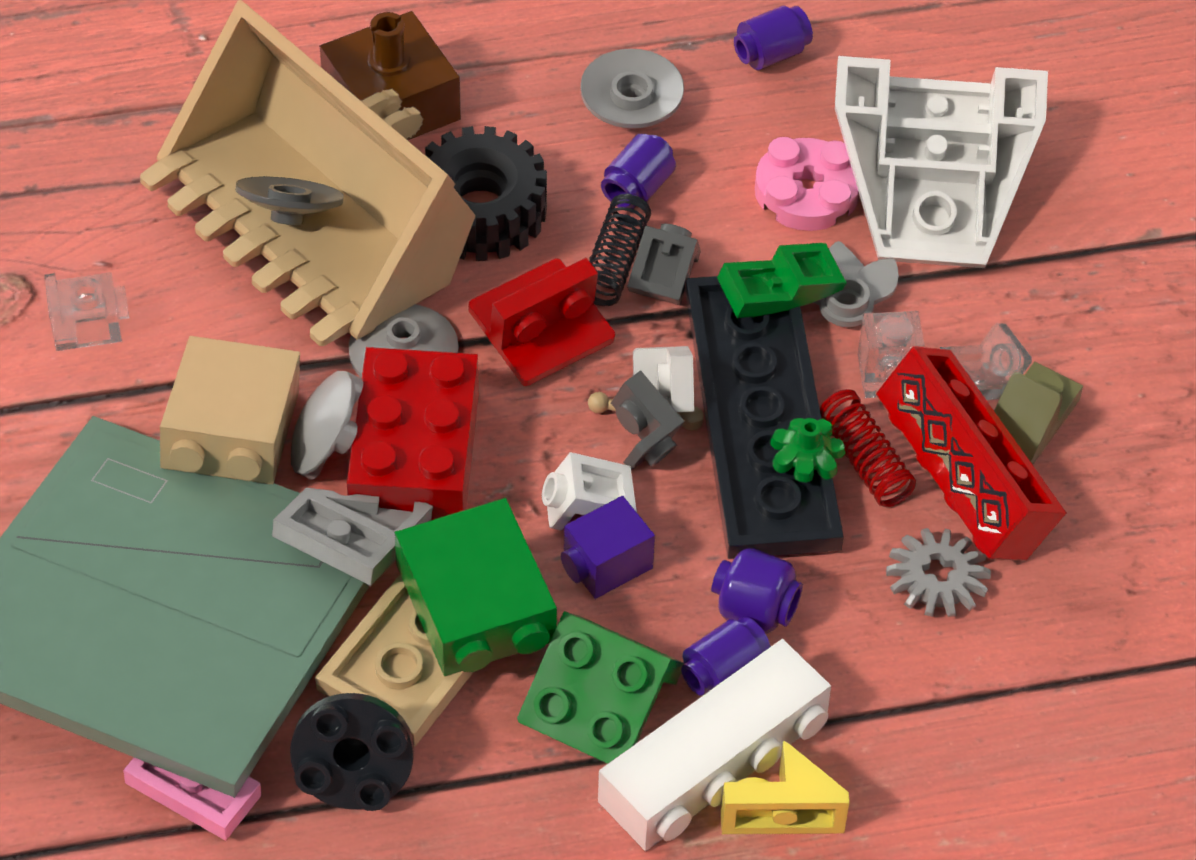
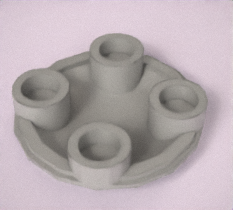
[291,371,363,480]

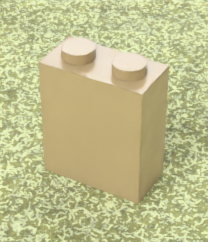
[160,336,300,485]

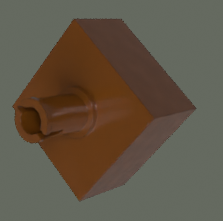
[319,11,461,140]

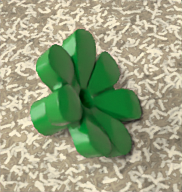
[770,418,845,482]

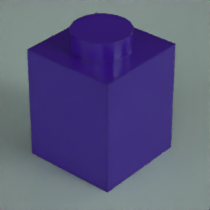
[561,495,655,599]

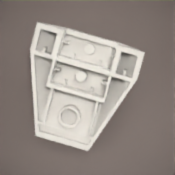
[834,56,1048,268]

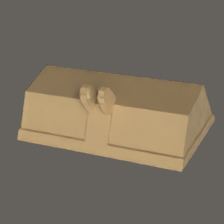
[140,0,476,346]

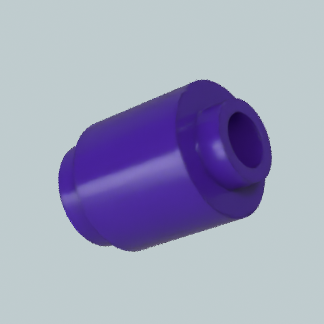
[734,5,813,70]
[601,134,676,209]
[681,617,771,696]

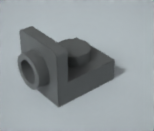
[627,224,701,305]
[611,370,685,471]

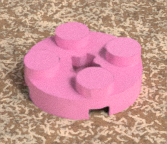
[755,137,859,231]

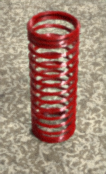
[820,389,916,507]

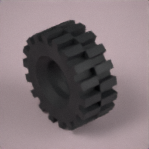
[425,126,547,261]

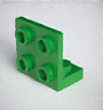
[517,611,684,764]

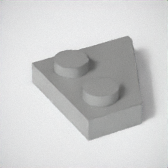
[272,488,433,586]

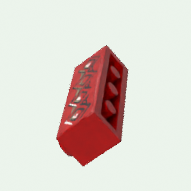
[876,346,1067,560]

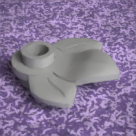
[813,241,899,327]

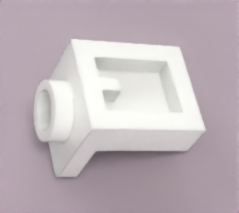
[633,346,694,412]
[542,452,637,530]

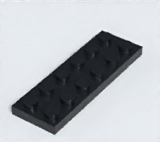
[685,276,844,559]

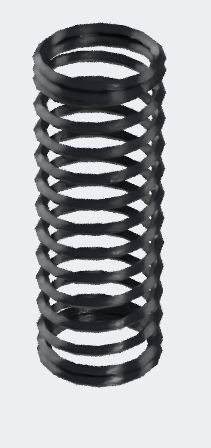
[589,194,651,306]

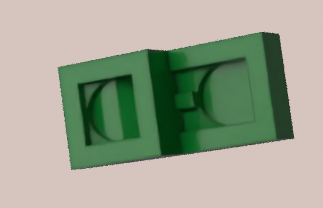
[717,243,847,318]

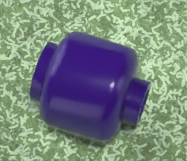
[711,548,803,634]

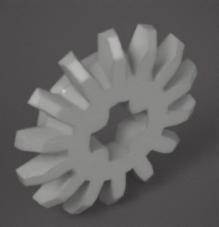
[886,528,991,617]

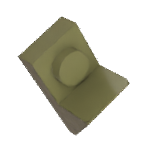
[994,361,1083,465]

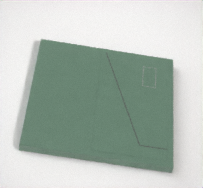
[0,416,370,798]

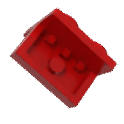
[468,258,616,386]

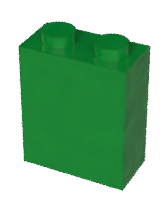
[395,498,557,677]

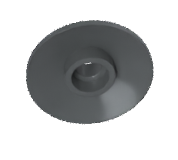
[235,176,344,225]

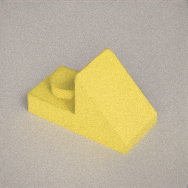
[721,741,849,834]

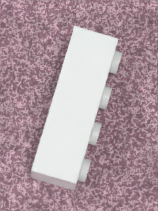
[598,638,831,852]

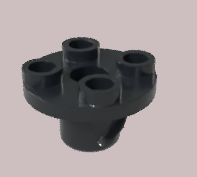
[290,693,414,811]

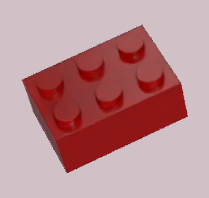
[347,347,479,520]

